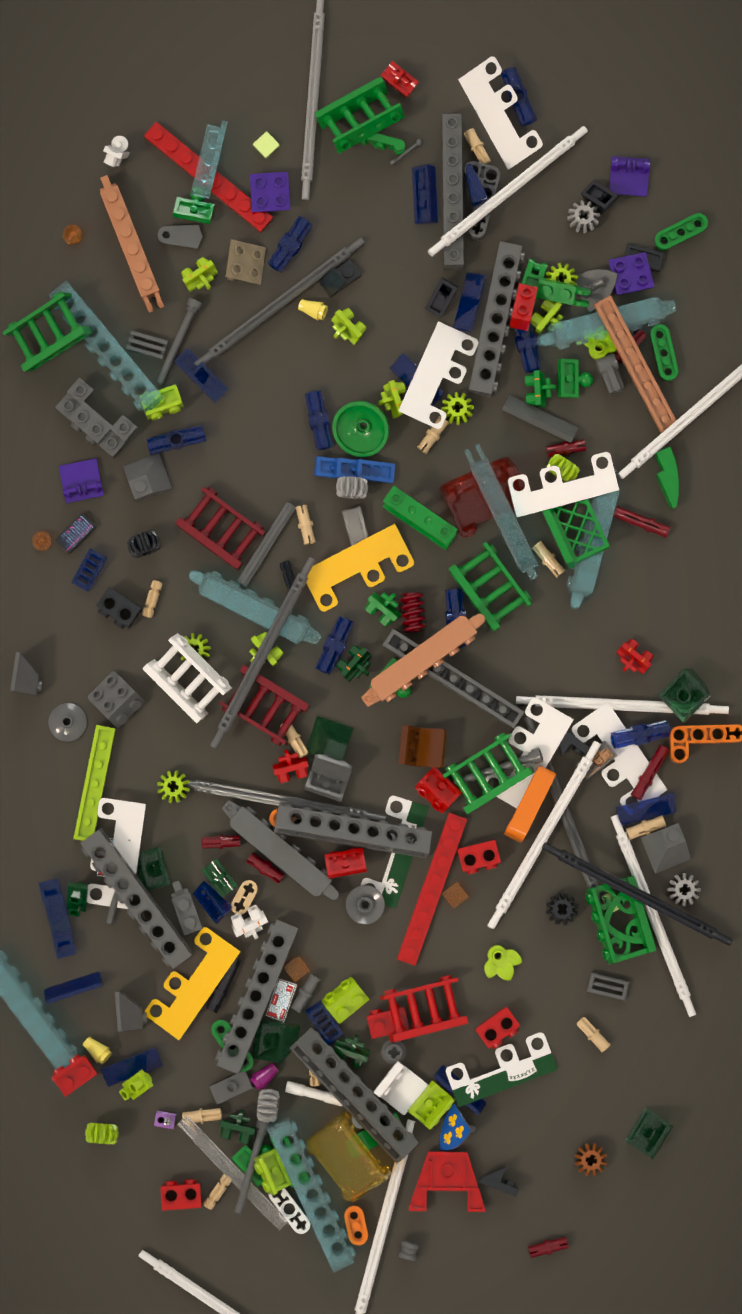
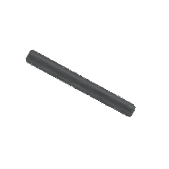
[237,502,295,587]

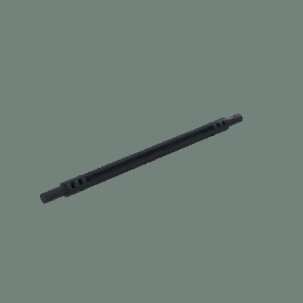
[542,842,733,946]

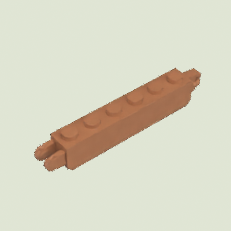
[100,175,164,313]
[361,613,485,707]

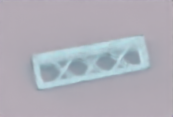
[191,120,228,199]

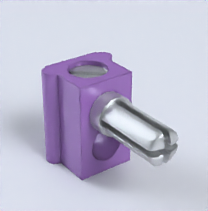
[154,1111,176,1129]

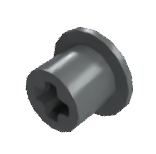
[381,1040,406,1064]

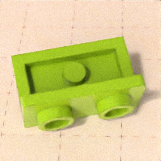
[140,384,184,420]
[321,977,370,1024]
[407,1080,455,1130]
[254,1148,292,1195]

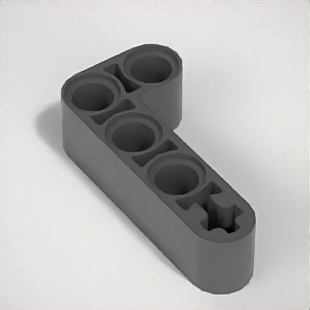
[464,161,500,242]

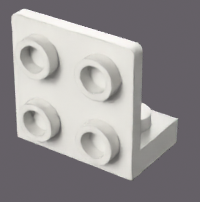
[374,1061,428,1115]

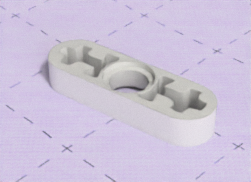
[268,1188,310,1234]

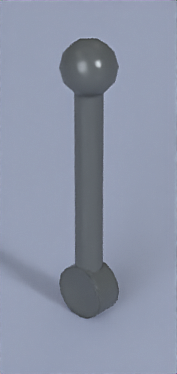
[390,139,423,166]

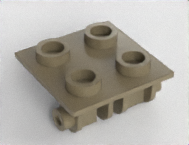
[225,239,266,285]

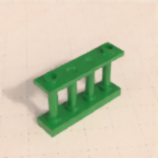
[314,76,405,154]
[2,291,92,372]
[382,486,458,551]
[448,542,532,632]
[443,732,535,814]

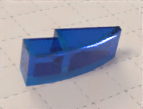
[173,348,228,403]

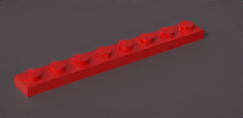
[144,122,273,233]
[397,813,467,966]

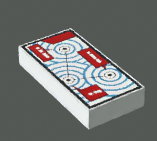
[266,978,297,1022]

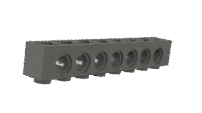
[442,114,464,270]
[468,241,525,397]
[383,629,524,729]
[273,804,432,859]
[80,828,193,969]
[215,920,298,1075]
[290,1028,419,1163]

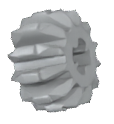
[567,200,600,234]
[336,476,368,499]
[667,873,701,906]
[257,1089,280,1123]

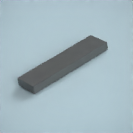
[502,395,578,443]

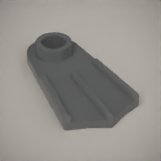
[157,225,203,249]

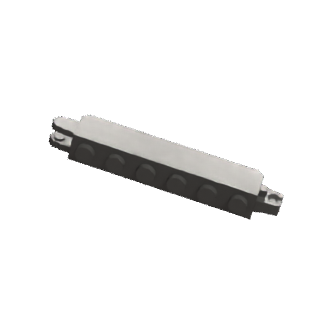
[222,800,339,900]

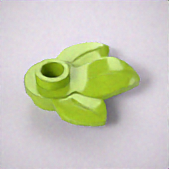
[582,325,616,359]
[484,945,522,981]

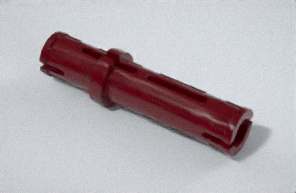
[613,506,671,538]
[630,745,670,801]

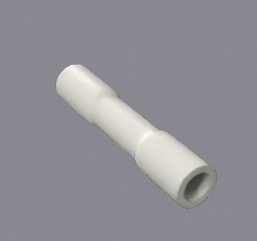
[285,1081,342,1107]

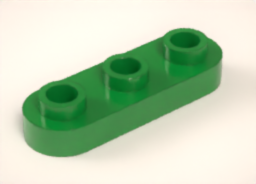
[654,213,708,251]
[650,324,678,381]
[211,1020,253,1072]

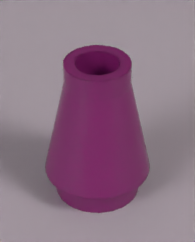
[249,1063,279,1091]

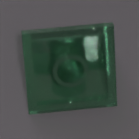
[137,846,172,891]
[625,1108,673,1159]

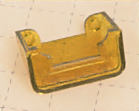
[305,1110,392,1202]

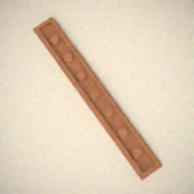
[593,295,676,433]

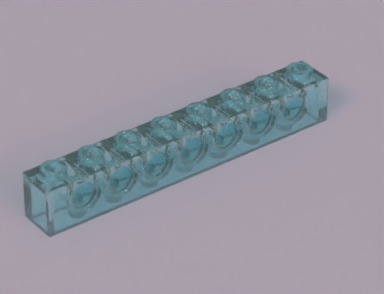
[48,281,164,412]
[267,1117,356,1273]

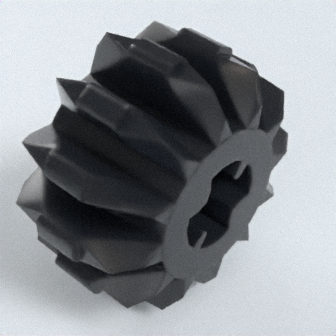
[127,531,160,558]
[545,893,578,926]

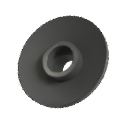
[48,703,87,742]
[346,885,385,924]

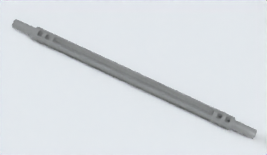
[301,0,325,200]

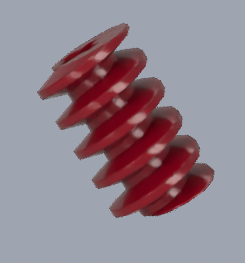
[400,592,427,633]

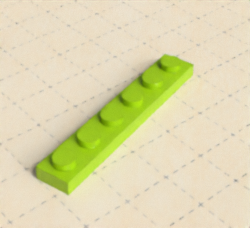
[73,725,116,841]

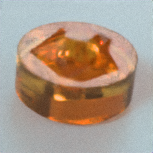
[62,225,83,245]
[32,531,52,551]

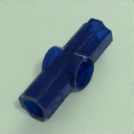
[500,67,537,126]
[268,216,313,273]
[514,322,541,373]
[305,390,333,450]
[146,425,206,455]
[445,589,467,648]
[315,616,354,675]
[610,720,671,749]

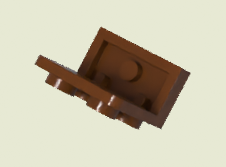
[398,725,447,768]

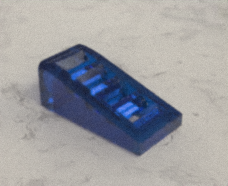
[466,163,487,207]
[71,548,107,592]
[193,881,232,924]
[305,1000,344,1045]

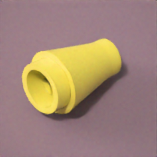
[298,299,328,321]
[82,1037,112,1064]

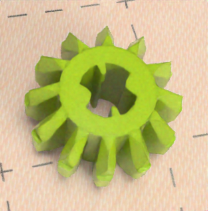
[546,263,578,285]
[441,392,474,425]
[546,454,580,482]
[178,633,211,661]
[157,770,190,803]
[85,1123,119,1144]

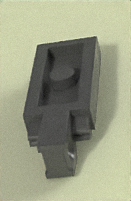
[171,880,203,935]

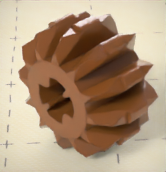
[574,1143,607,1176]

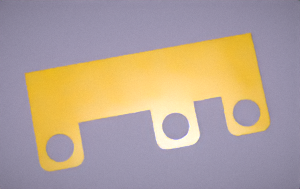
[306,524,414,612]
[145,927,240,1040]

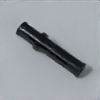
[206,958,242,1013]

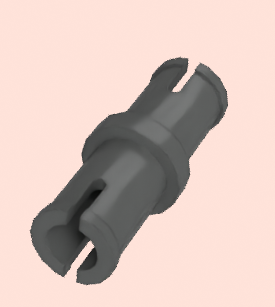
[291,973,321,1013]

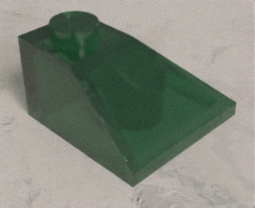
[658,668,711,723]
[306,716,354,761]
[253,1020,300,1063]

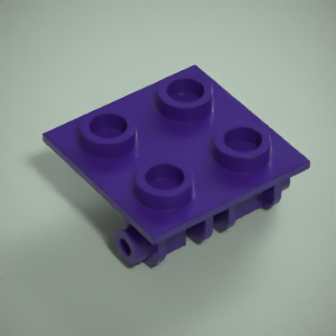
[609,156,650,197]
[250,172,290,212]
[608,252,655,295]
[59,458,104,503]

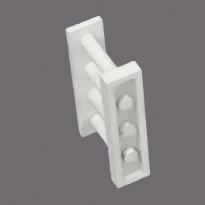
[143,633,232,723]

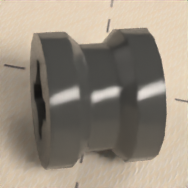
[398,1240,420,1261]

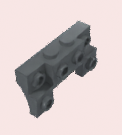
[55,377,138,459]

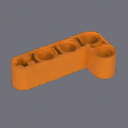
[669,725,742,764]
[504,765,556,843]

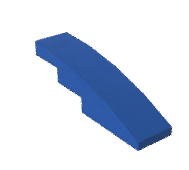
[314,456,395,483]

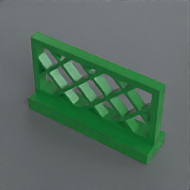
[542,499,610,569]

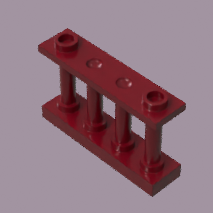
[175,487,265,571]
[219,665,311,746]

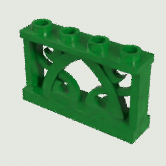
[585,876,657,964]

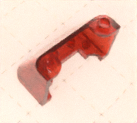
[439,457,525,537]

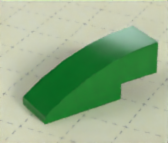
[655,447,679,511]

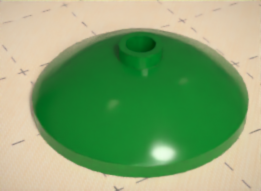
[332,401,389,457]

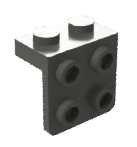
[88,671,145,728]
[305,754,352,802]

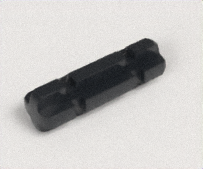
[280,561,300,596]

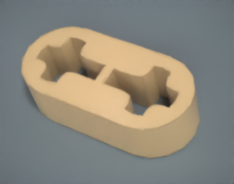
[231,880,258,915]

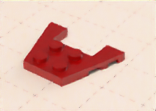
[409,1151,485,1212]

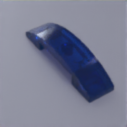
[38,878,77,959]

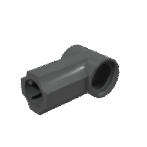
[595,353,625,395]

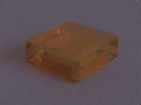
[442,882,469,909]
[283,955,310,982]

